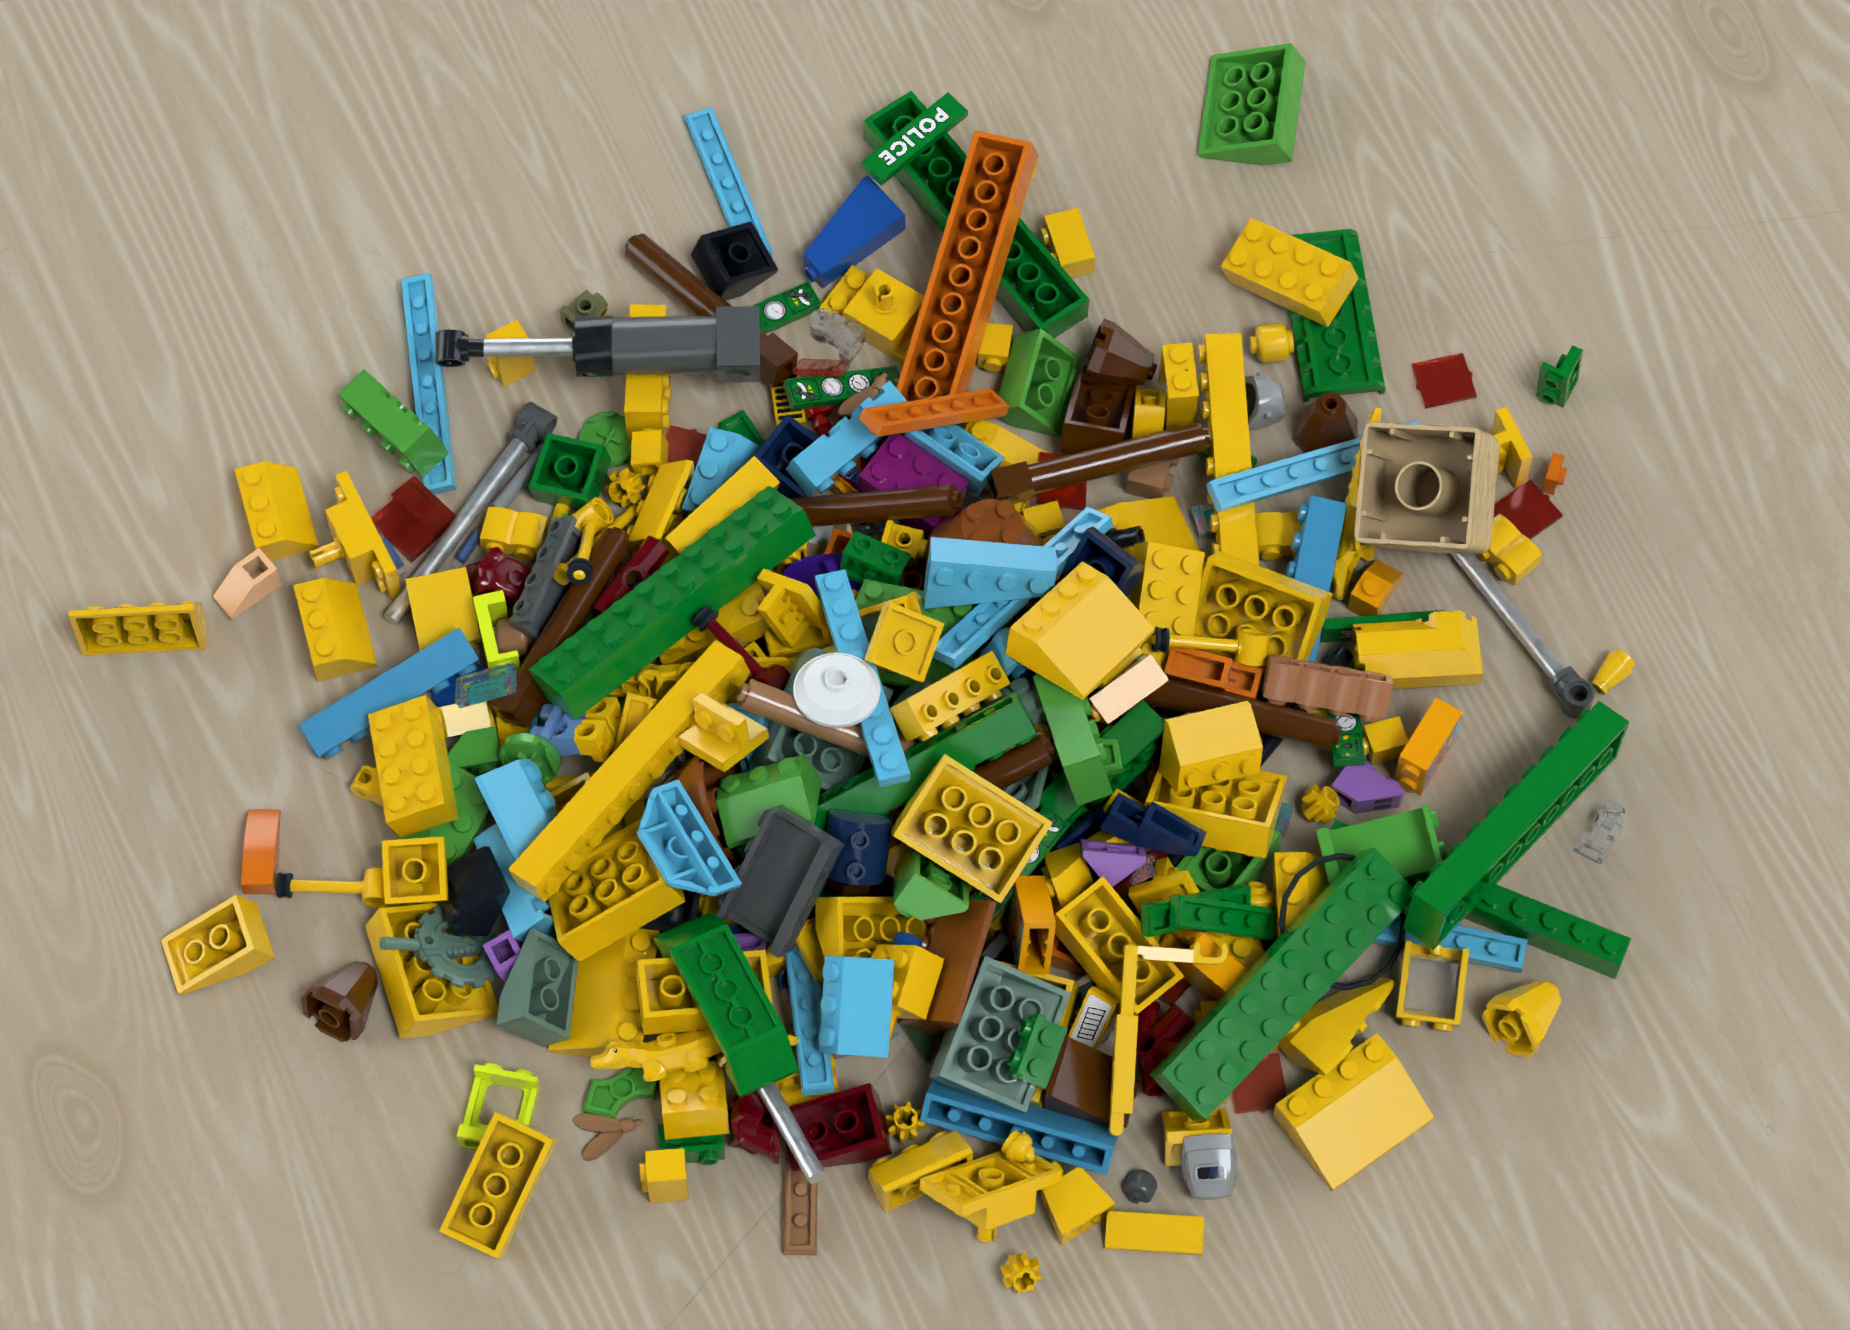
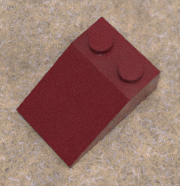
[785,1083,893,1171]

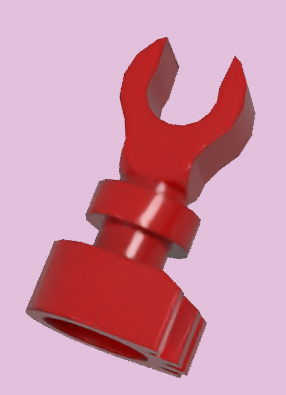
[805,405,833,438]

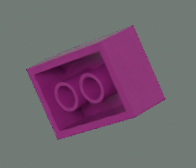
[856,433,969,538]

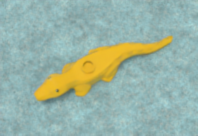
[1332,407,1382,601]
[609,656,792,700]
[590,1028,799,1082]

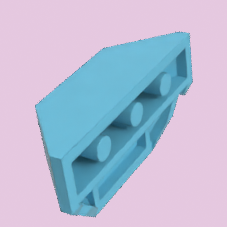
[636,779,742,896]

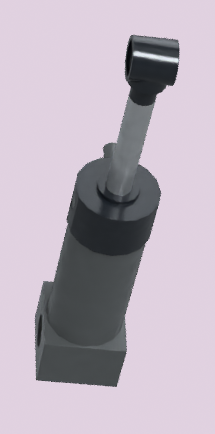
[435,306,760,382]

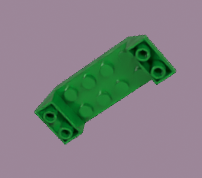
[654,912,799,1098]

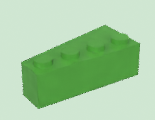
[338,369,449,478]
[1033,674,1114,806]

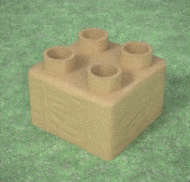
[1354,422,1500,554]

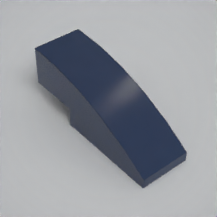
[1099,793,1207,857]

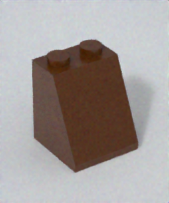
[1044,1036,1140,1128]

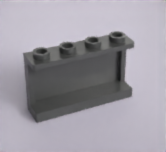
[509,516,623,643]
[717,805,844,958]

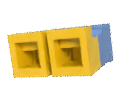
[529,697,623,762]

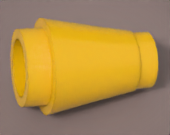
[1591,649,1635,695]

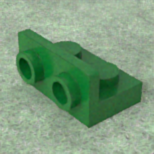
[1536,345,1583,408]
[840,531,911,586]
[1007,1013,1068,1090]
[658,1124,725,1165]

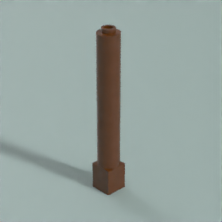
[625,233,798,388]
[987,422,1210,504]
[789,484,963,527]
[490,527,631,728]
[1136,678,1342,750]
[888,734,1057,849]

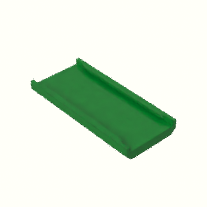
[1288,229,1386,402]

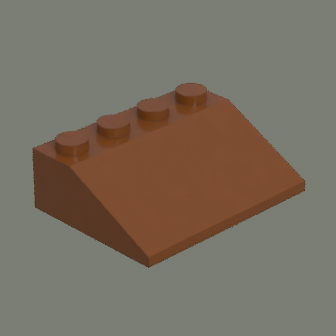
[898,900,997,1036]

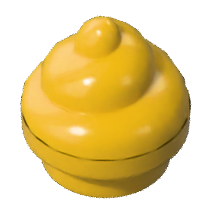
[1001,1130,1035,1162]

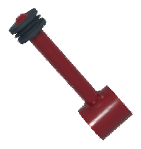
[692,605,790,691]

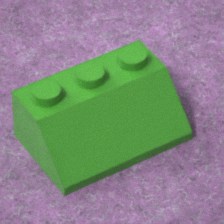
[998,328,1081,436]
[716,754,822,849]
[1177,830,1281,892]
[893,847,969,921]

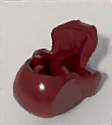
[466,547,532,607]
[728,1091,781,1164]

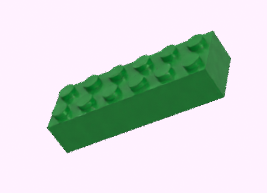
[1035,700,1165,865]

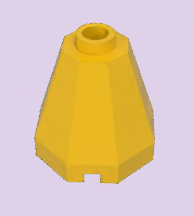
[1482,980,1562,1058]

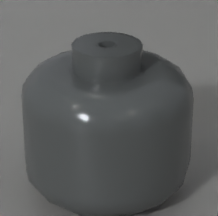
[1122,1169,1158,1204]

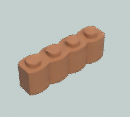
[1261,655,1393,721]

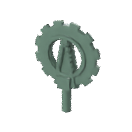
[379,906,498,989]

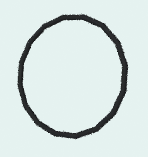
[1279,853,1406,991]

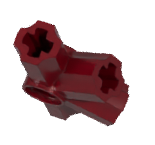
[591,536,670,616]
[1136,1000,1195,1097]

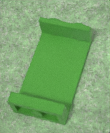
[1316,803,1448,884]

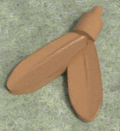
[838,372,887,417]
[573,1113,644,1161]

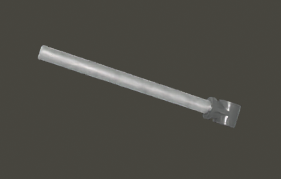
[383,401,558,626]
[1450,553,1595,719]
[757,1083,826,1184]

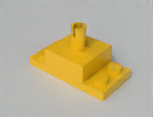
[818,265,924,364]
[309,470,401,601]
[920,1151,1062,1242]

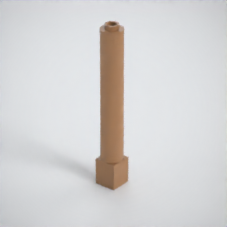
[737,679,919,758]

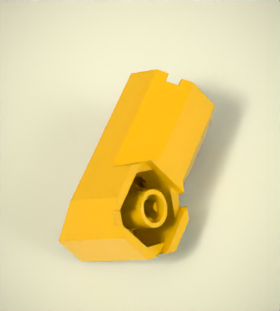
[1351,610,1483,689]

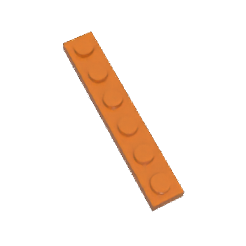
[859,388,1010,437]

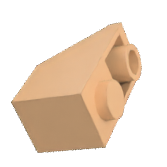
[213,548,282,620]

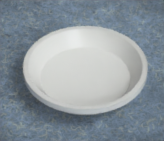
[793,653,881,728]

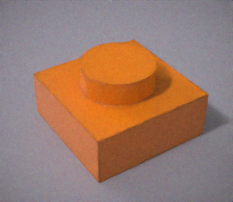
[1542,452,1567,495]

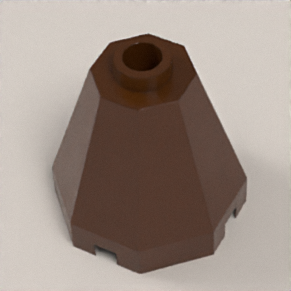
[1081,318,1158,385]
[1295,393,1358,453]
[301,961,378,1042]

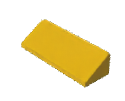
[1105,1211,1205,1255]

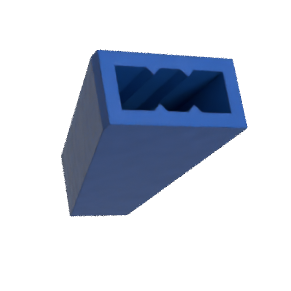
[803,175,905,289]

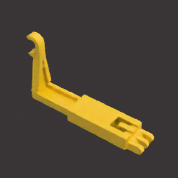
[1109,941,1228,1136]

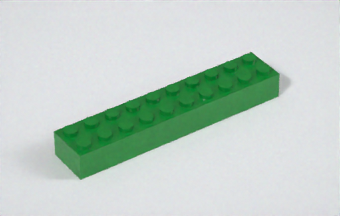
[864,90,1089,338]
[529,486,816,720]
[1403,701,1629,950]
[1149,848,1413,1121]

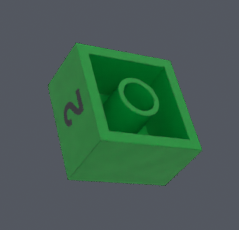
[529,433,612,510]

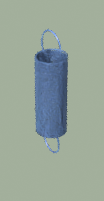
[452,527,482,568]
[380,535,406,574]

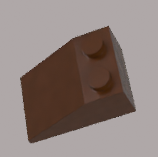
[1060,373,1136,454]

